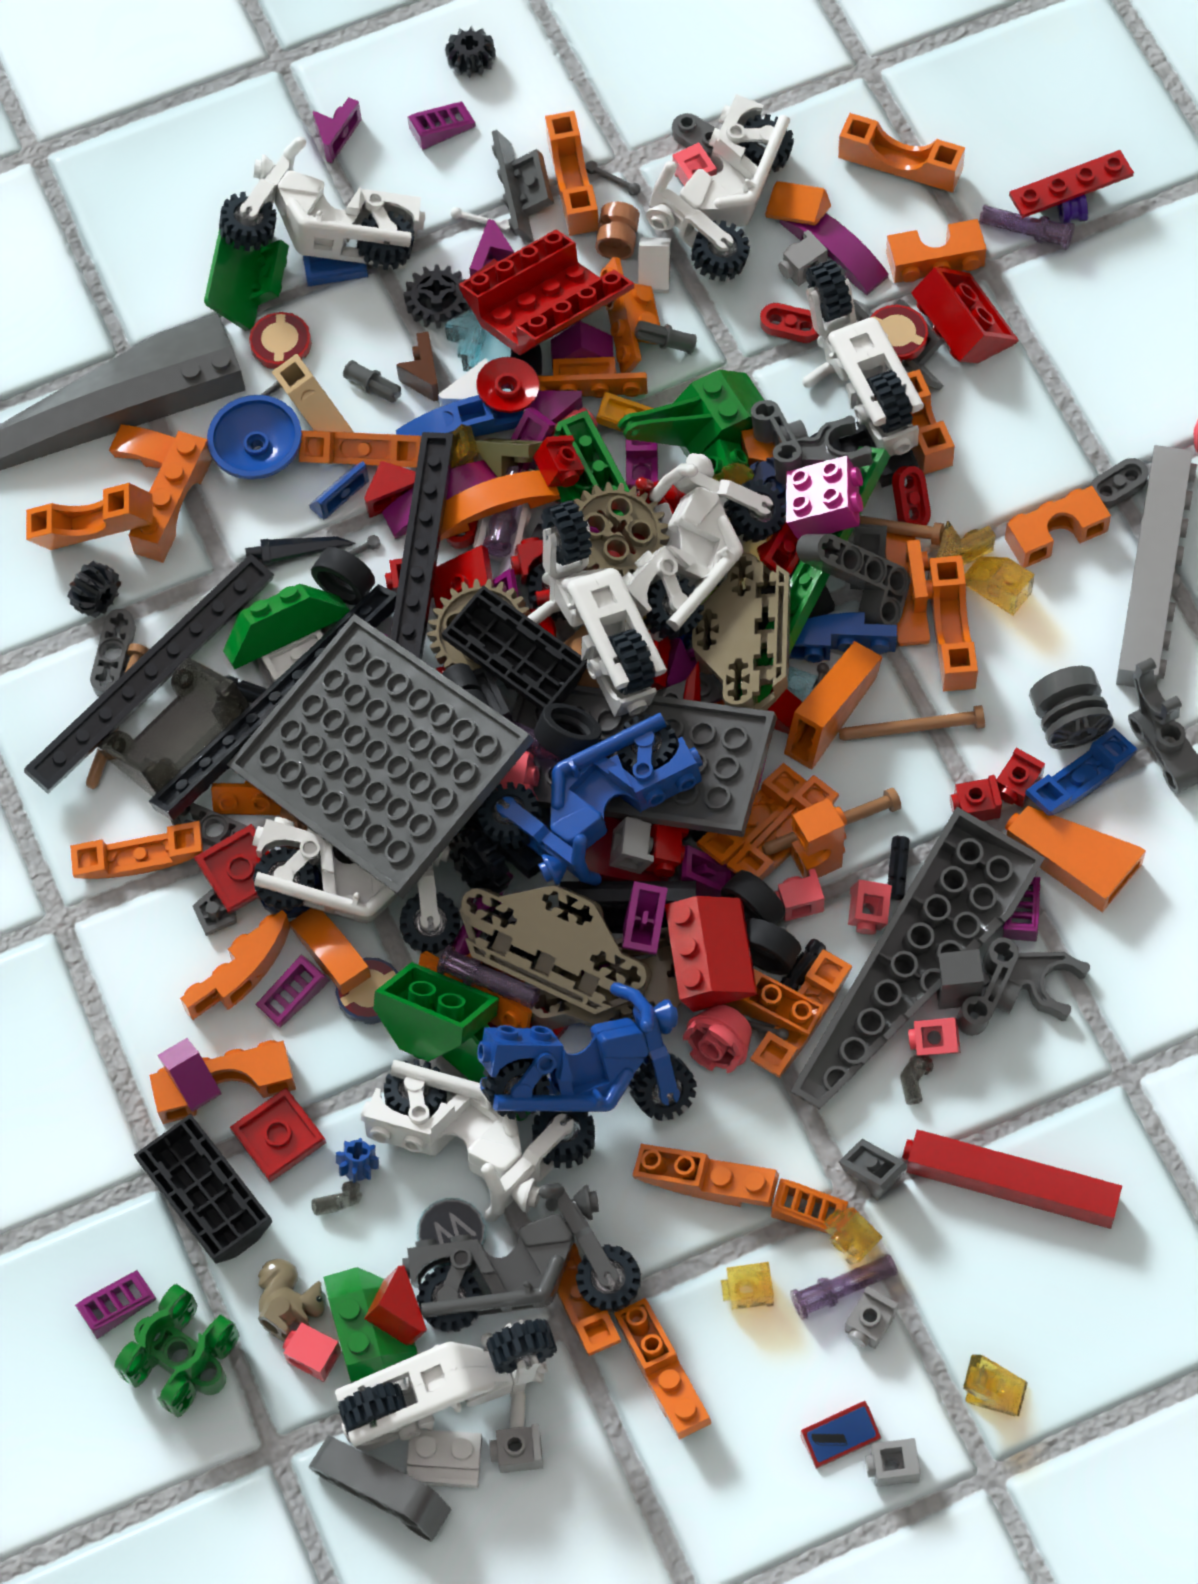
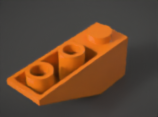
[723,968,824,1036]

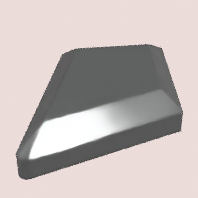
[192,889,237,936]

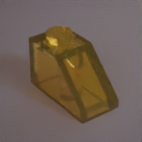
[965,556,1035,616]

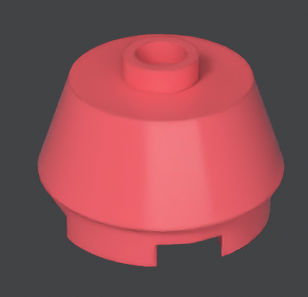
[683,1004,752,1073]

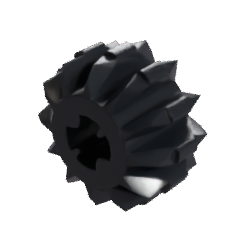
[445,26,496,78]
[67,561,121,618]

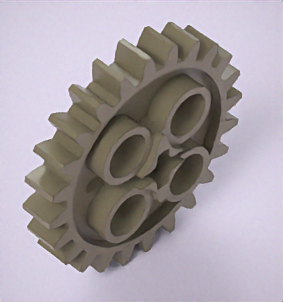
[574,482,669,577]
[427,579,531,671]

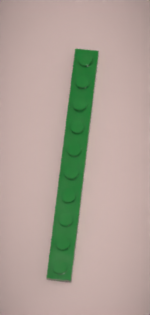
[738,446,891,703]

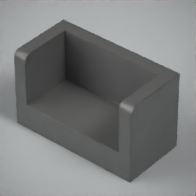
[936,949,984,1009]

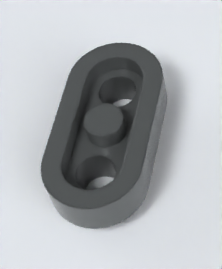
[672,113,715,158]
[1091,458,1149,508]

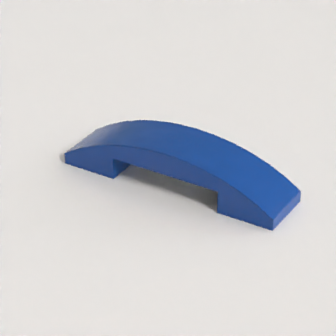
[1025,728,1138,816]

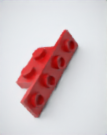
[1009,150,1134,218]

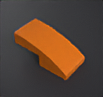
[109,425,175,468]

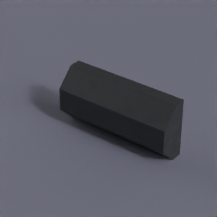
[442,585,587,711]
[559,881,696,933]
[134,1114,273,1264]

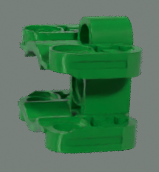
[114,1284,239,1417]

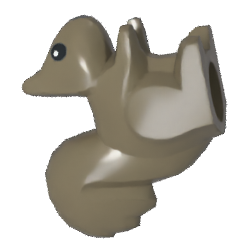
[258,1259,325,1342]

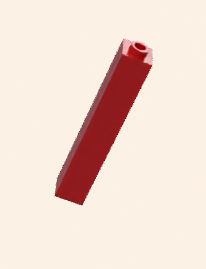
[902,1129,1123,1229]

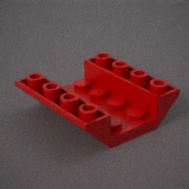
[459,229,634,355]

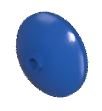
[207,395,302,480]

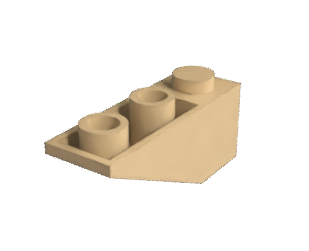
[272,354,354,432]

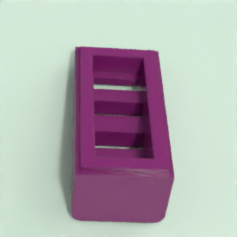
[407,101,476,150]
[1002,877,1041,942]
[255,954,330,1028]
[75,1270,156,1339]

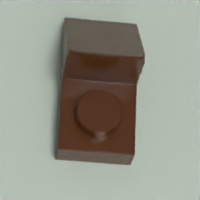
[396,332,439,401]

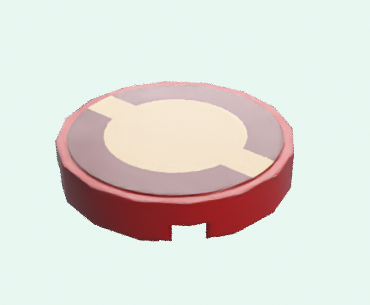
[870,305,928,363]
[249,312,312,369]

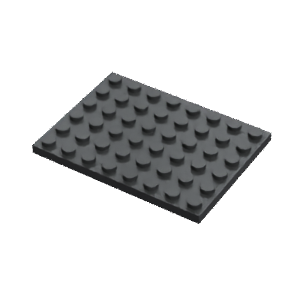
[227,614,535,899]

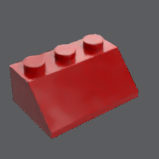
[911,267,1019,364]
[665,896,758,1012]

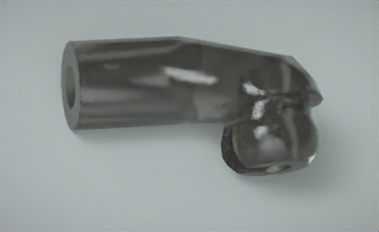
[900,1055,934,1105]
[311,1181,363,1216]

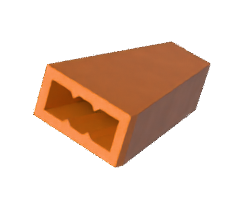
[784,641,882,770]
[1005,806,1146,913]

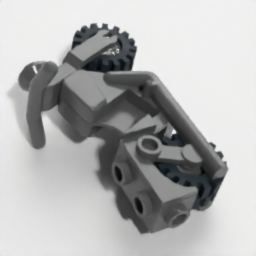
[402,1183,641,1332]

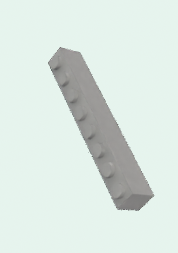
[1116,445,1197,687]

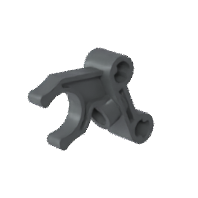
[751,400,873,485]
[1128,658,1198,794]
[957,937,1090,1036]

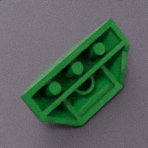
[554,410,630,516]
[223,584,350,670]
[323,1267,418,1383]

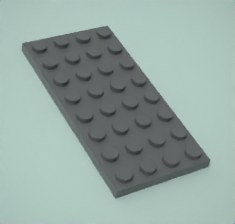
[493,685,777,837]

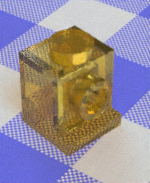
[824,1207,883,1265]
[720,1262,774,1310]

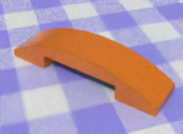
[299,430,422,468]
[440,470,561,541]
[697,763,807,865]
[727,775,839,880]
[70,821,203,879]
[750,949,852,1078]
[557,1242,621,1356]

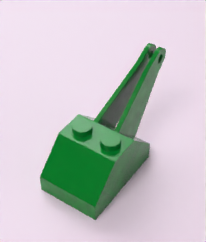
[618,369,764,457]
[373,962,531,1121]

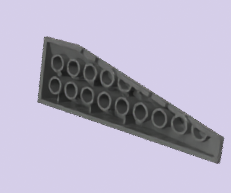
[0,314,246,471]
[790,807,1045,1110]

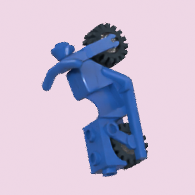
[478,712,703,886]
[477,982,697,1121]

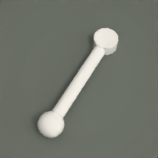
[450,207,511,233]

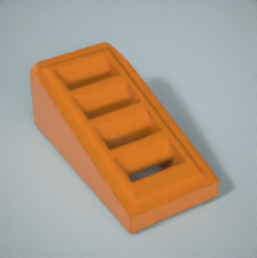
[771,1178,848,1236]

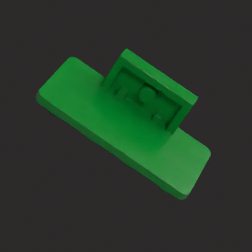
[204,217,289,331]

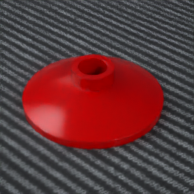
[476,357,539,413]

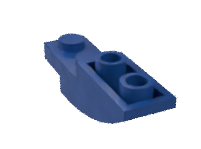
[396,395,523,448]
[789,612,897,663]

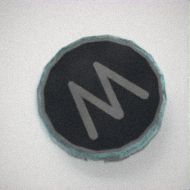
[417,1198,486,1266]

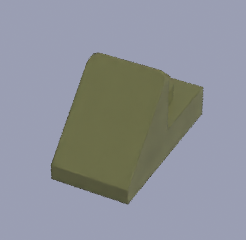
[474,438,543,477]

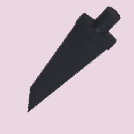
[245,536,357,565]

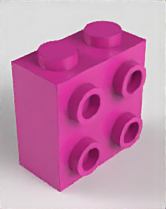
[786,456,863,540]

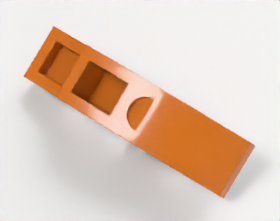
[180,910,291,1020]
[632,1144,779,1207]
[614,1298,711,1440]

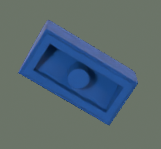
[309,461,369,520]

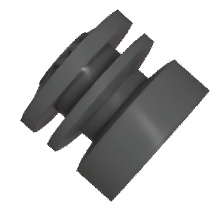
[1029,665,1114,750]

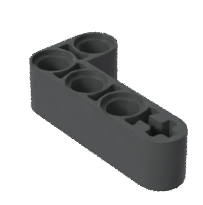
[796,534,910,625]
[308,1435,451,1542]

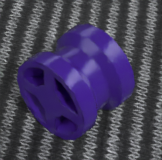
[1057,195,1088,225]

